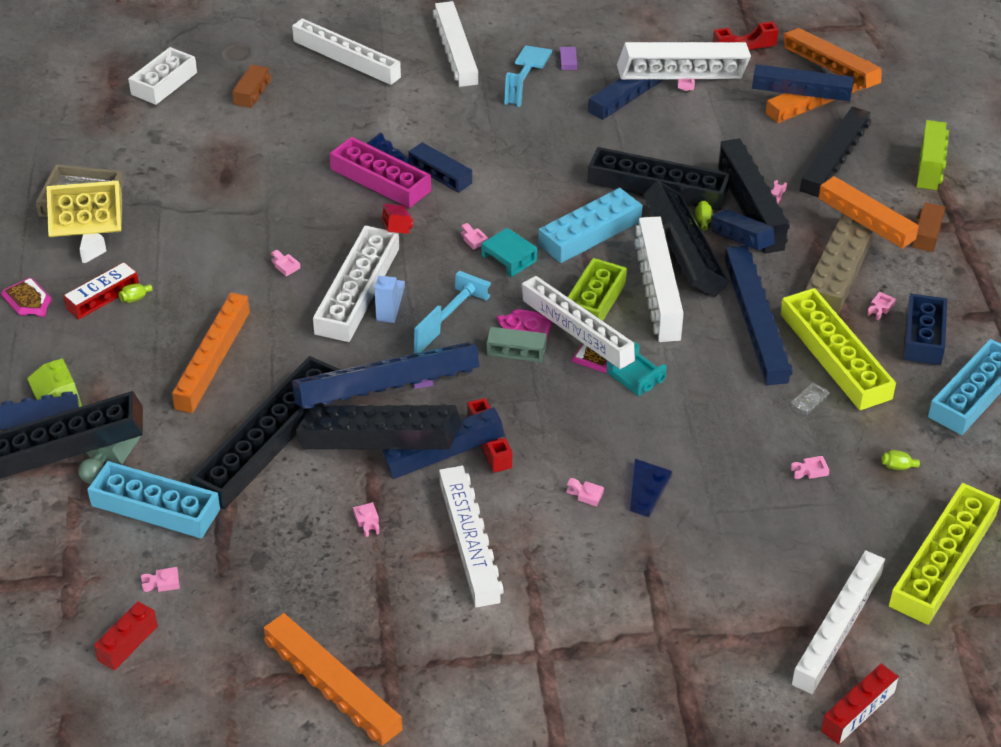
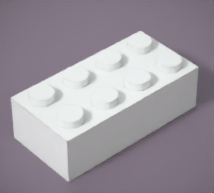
[128,47,197,105]

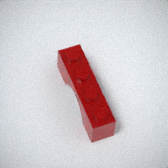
[712,21,778,50]
[467,398,513,473]

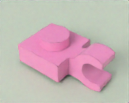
[771,180,787,203]
[461,223,488,250]
[271,250,300,276]
[566,478,604,507]

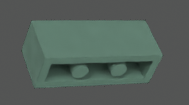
[487,327,546,363]

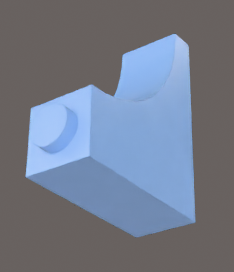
[374,276,405,323]

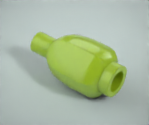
[695,201,713,230]
[119,283,153,303]
[882,450,920,470]

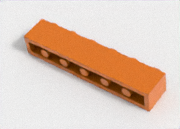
[818,176,919,249]

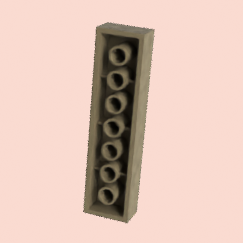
[806,213,876,315]

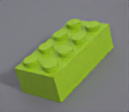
[916,120,949,190]
[568,258,627,321]

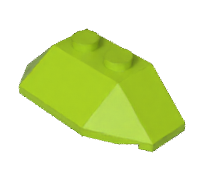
[27,358,82,407]

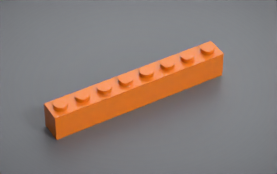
[784,28,882,89]
[765,60,870,123]
[172,293,250,413]
[264,613,403,746]

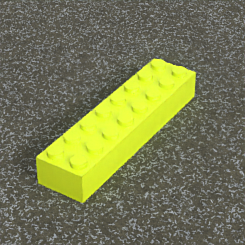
[780,288,896,411]
[889,483,1001,625]

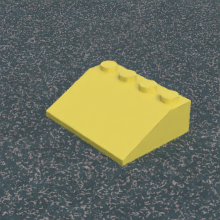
[47,181,122,237]

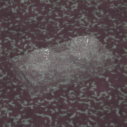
[790,382,829,417]

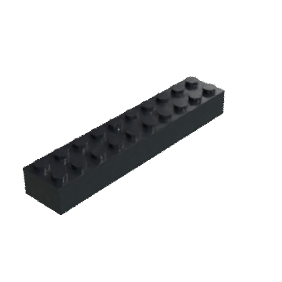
[190,356,341,509]

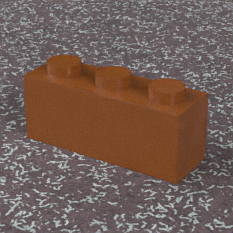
[232,64,272,108]
[912,202,946,252]

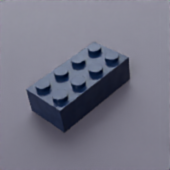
[903,293,948,365]

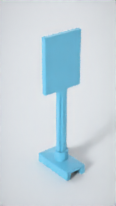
[504,45,552,107]
[414,271,491,354]

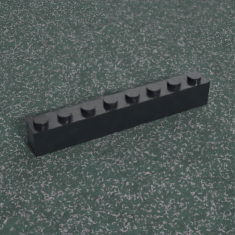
[800,106,871,198]

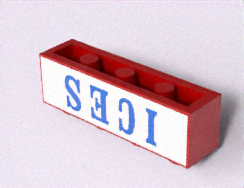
[63,262,139,320]
[821,663,899,745]

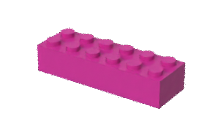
[330,137,431,208]

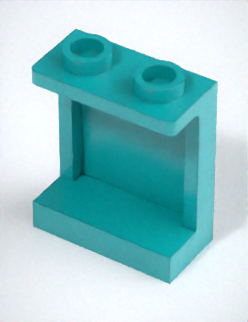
[481,228,537,277]
[606,341,667,396]

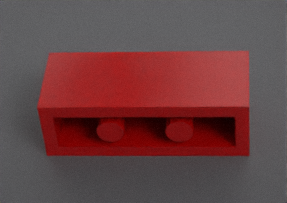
[381,203,413,234]
[94,601,158,671]

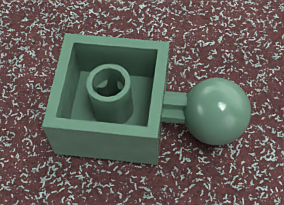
[78,436,141,484]

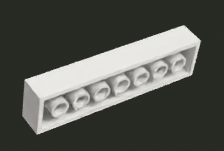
[617,42,751,79]
[635,217,683,342]
[313,226,399,342]

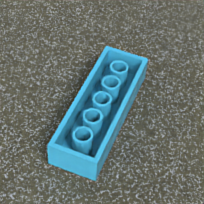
[538,188,643,263]
[928,339,1001,435]
[87,461,220,539]

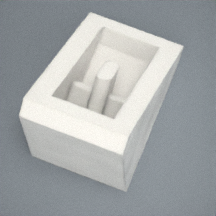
[80,233,106,263]

